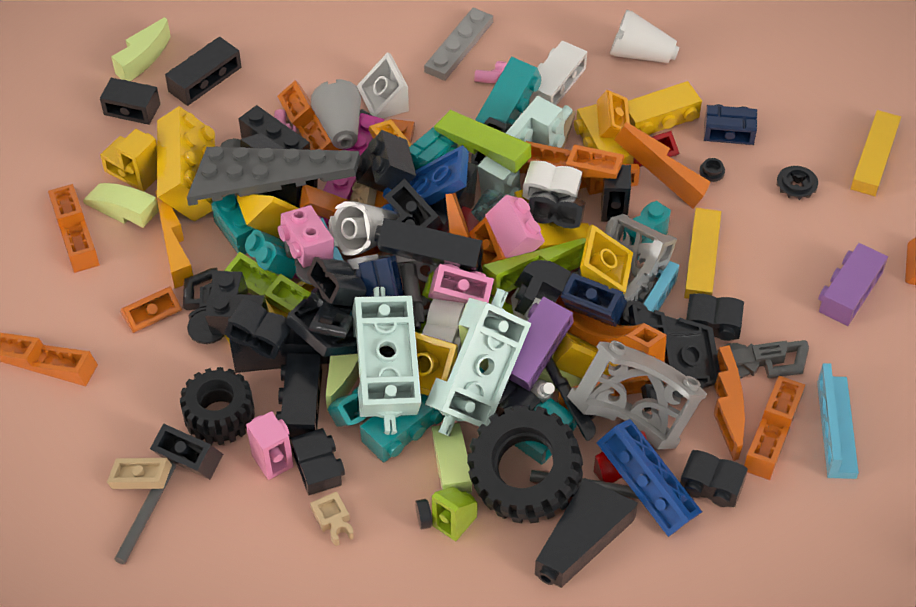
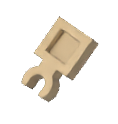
[310,491,354,546]

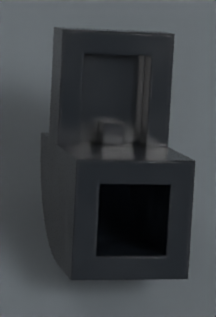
[514,260,571,315]

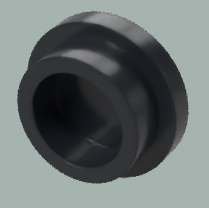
[699,158,725,182]

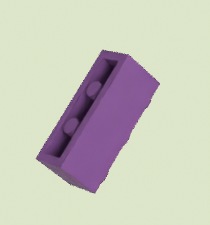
[818,243,888,326]
[509,297,574,391]

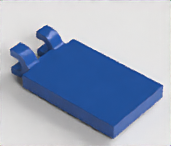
[381,145,469,216]

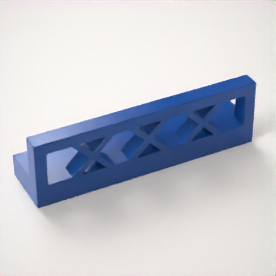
[596,419,702,537]

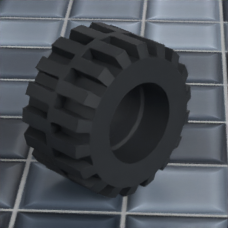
[180,367,255,445]

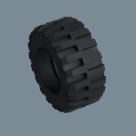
[467,405,583,523]

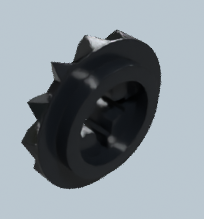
[776,166,818,200]

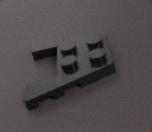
[285,287,394,357]
[628,304,720,412]

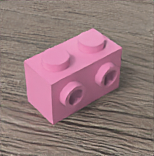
[485,195,545,258]
[278,205,334,268]
[428,264,494,304]
[246,411,294,480]

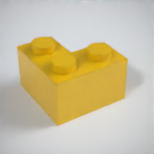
[100,128,157,192]

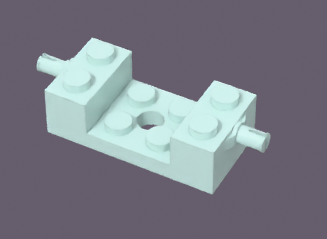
[478,96,573,209]
[352,287,421,435]
[425,288,531,436]

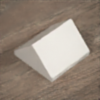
[357,52,409,118]

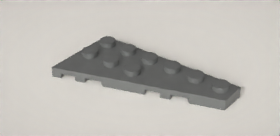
[187,146,360,206]

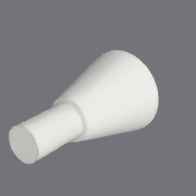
[531,379,555,403]

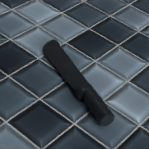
[545,357,596,441]

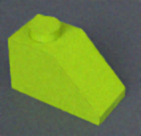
[432,487,477,541]

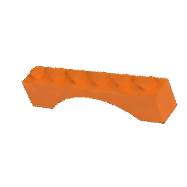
[555,294,667,362]

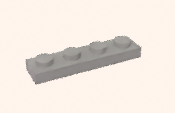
[424,8,493,81]

